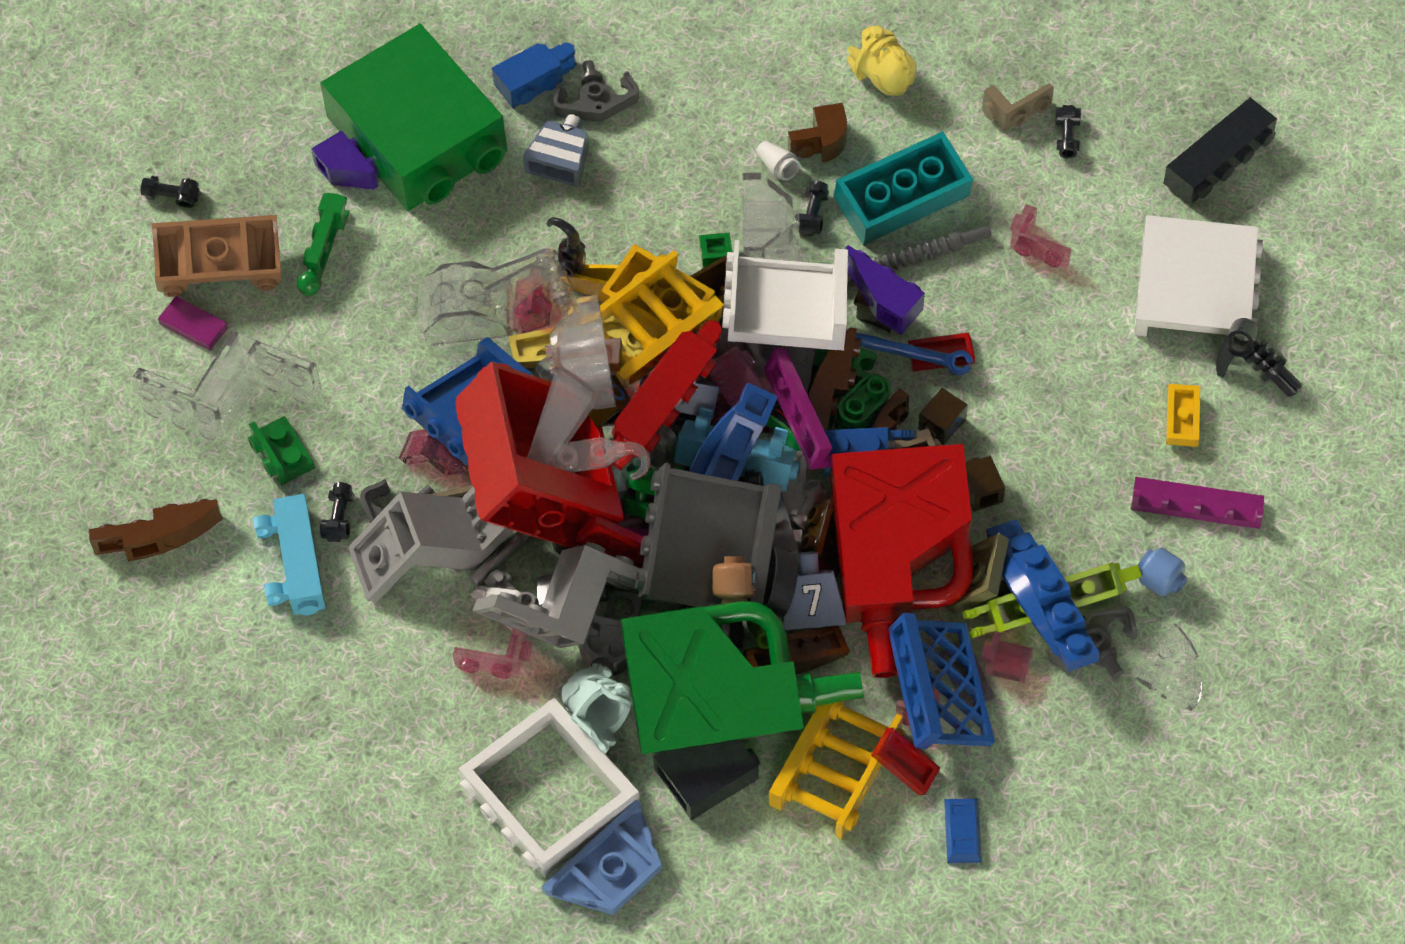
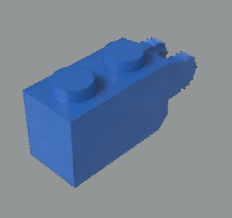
[492,42,576,109]
[824,427,917,455]

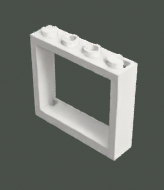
[458,698,640,877]

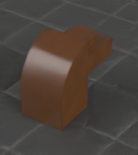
[788,102,847,163]

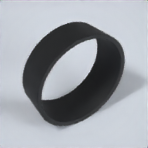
[763,545,798,618]

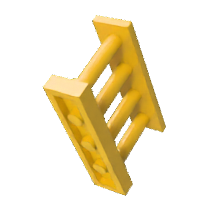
[575,250,724,390]
[769,702,905,839]

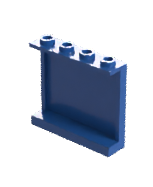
[402,337,534,466]

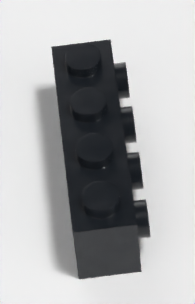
[1163,97,1277,205]

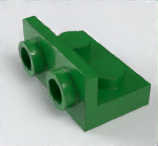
[247,416,315,485]

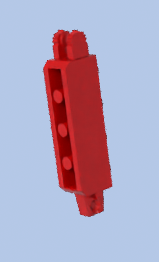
[606,320,722,471]

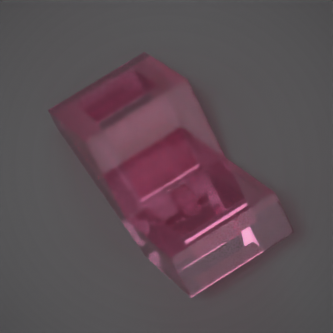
[399,429,468,475]

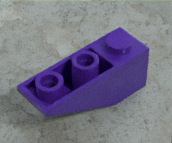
[845,245,925,335]

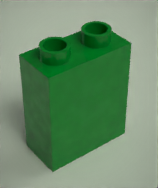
[320,23,507,212]

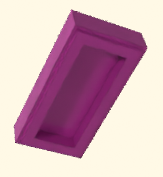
[158,296,228,351]

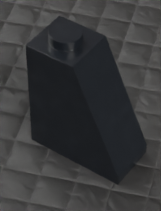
[653,740,760,820]

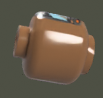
[713,556,756,604]

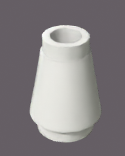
[756,141,800,181]

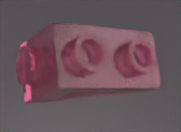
[1010,204,1072,270]
[453,629,532,679]

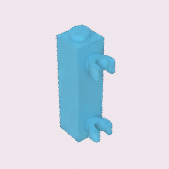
[674,407,801,492]
[253,493,326,615]

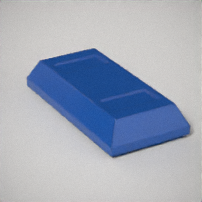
[944,798,982,863]

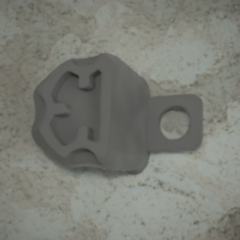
[578,589,642,675]

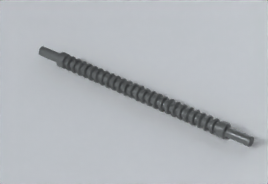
[847,225,992,286]

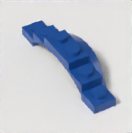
[689,383,778,481]
[986,519,1099,672]

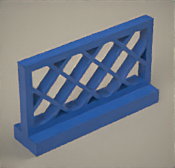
[888,613,995,749]

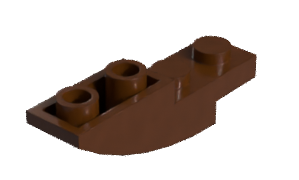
[808,327,861,430]
[89,499,222,562]

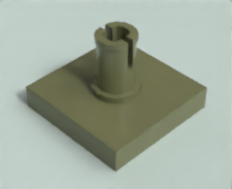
[946,533,1012,614]

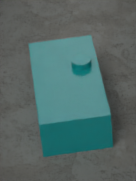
[833,131,974,245]

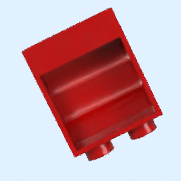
[456,361,624,548]

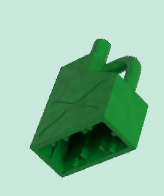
[620,601,864,754]

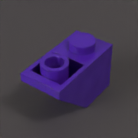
[311,130,379,190]

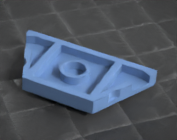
[542,800,662,915]

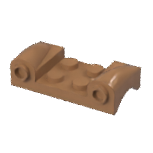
[152,215,282,297]

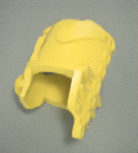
[847,25,917,96]

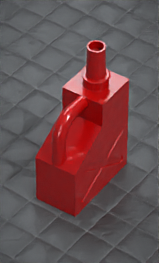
[830,444,973,678]

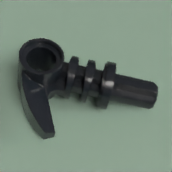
[1216,318,1302,397]

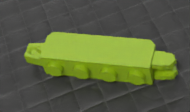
[962,562,1142,639]

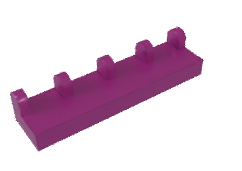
[764,348,832,469]
[1131,477,1264,529]

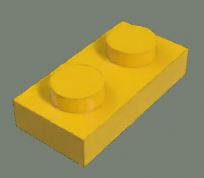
[1166,384,1200,447]

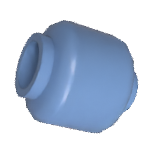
[1138,548,1187,597]

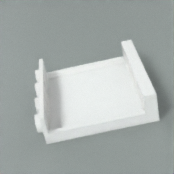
[1134,215,1263,341]
[722,240,848,351]

